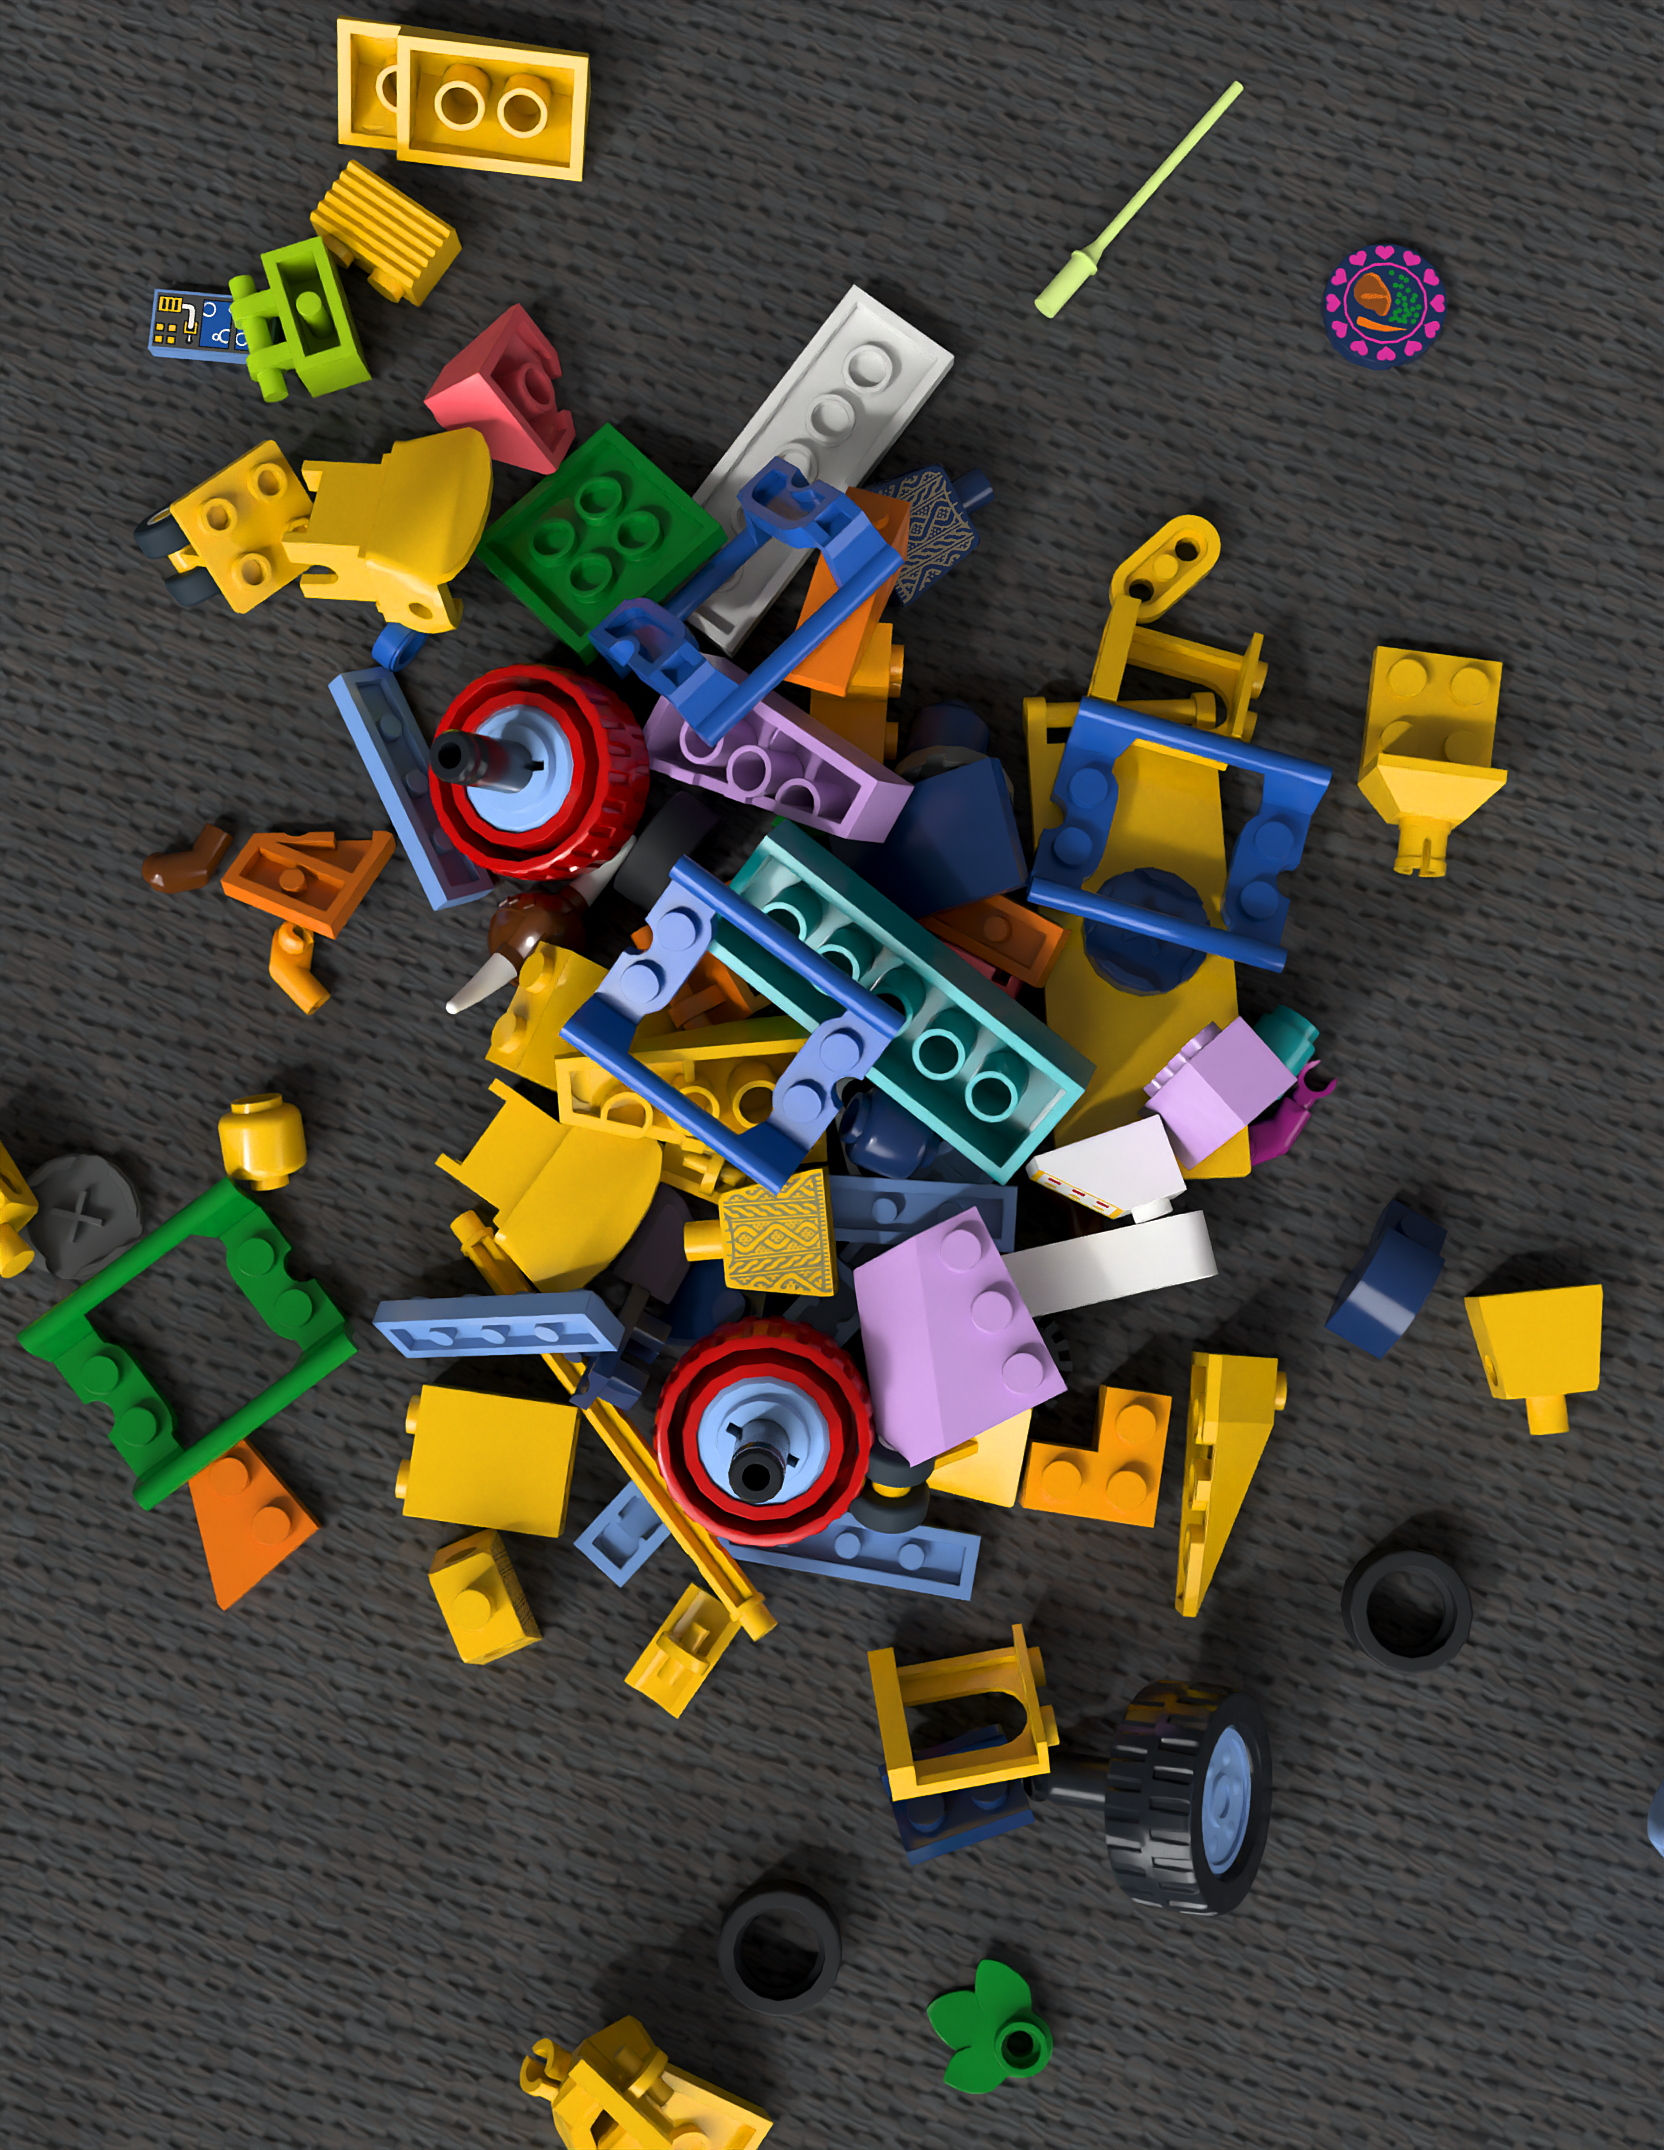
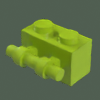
[229,235,372,403]

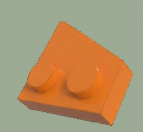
[220,831,396,940]
[188,1437,322,1611]

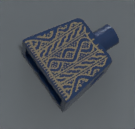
[861,463,994,607]

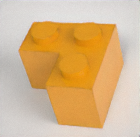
[810,623,904,765]
[1018,1384,1172,1528]

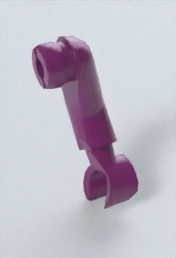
[1248,1060,1337,1167]

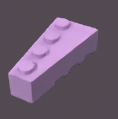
[642,652,915,843]
[1137,1016,1298,1171]

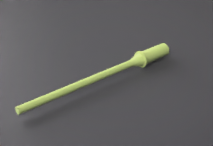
[1035,81,1243,318]

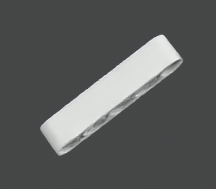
[1001,1210,1218,1318]

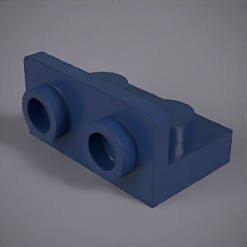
[878,1724,1035,1866]

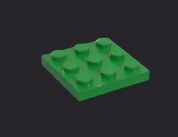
[473,422,729,666]

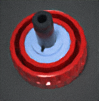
[429,662,650,881]
[653,1315,876,1547]

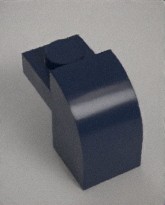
[1324,1199,1448,1359]

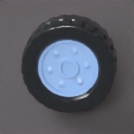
[1023,1680,1273,1917]

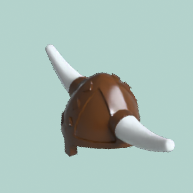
[446,834,637,1014]

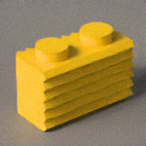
[310,159,462,307]

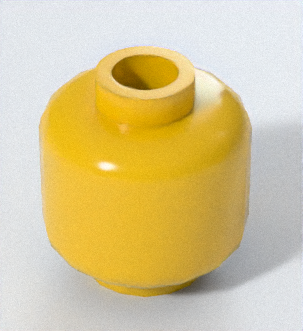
[218,1093,308,1191]

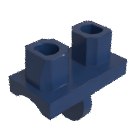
[564,1283,672,1411]

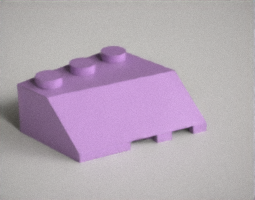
[853,1206,1068,1468]

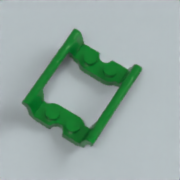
[16,1175,359,1511]

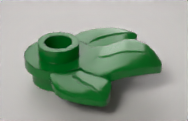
[926,1958,1053,2094]

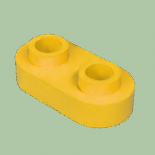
[1109,515,1221,624]

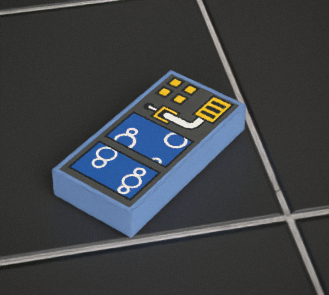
[148,289,281,364]

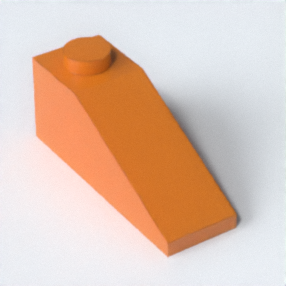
[783,486,911,697]

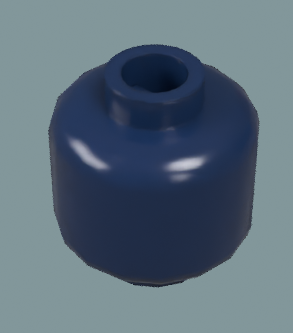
[902,699,990,760]
[838,1086,941,1180]

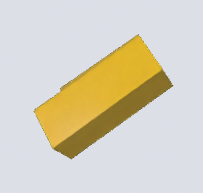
[337,15,591,182]

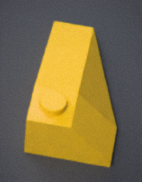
[554,1015,827,1164]
[1175,1351,1287,1617]

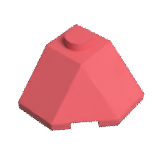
[423,303,576,475]

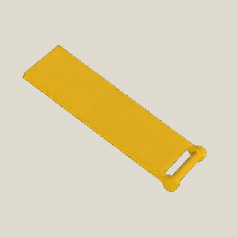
[1022,692,1251,1180]

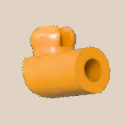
[269,920,331,1016]

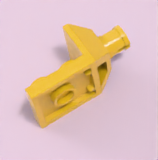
[1357,646,1508,877]
[520,2015,774,2150]

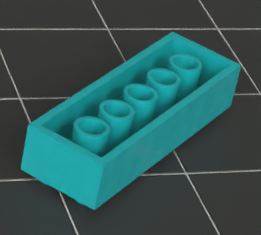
[708,818,1097,1186]

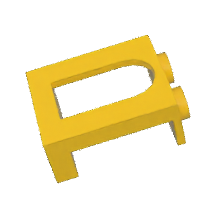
[1087,593,1268,771]
[867,1623,1059,1801]

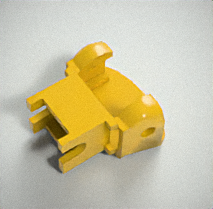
[282,427,493,634]
[435,1078,664,1293]

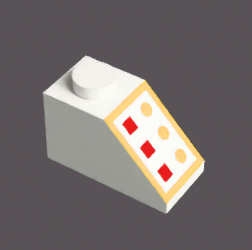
[1025,1114,1187,1224]

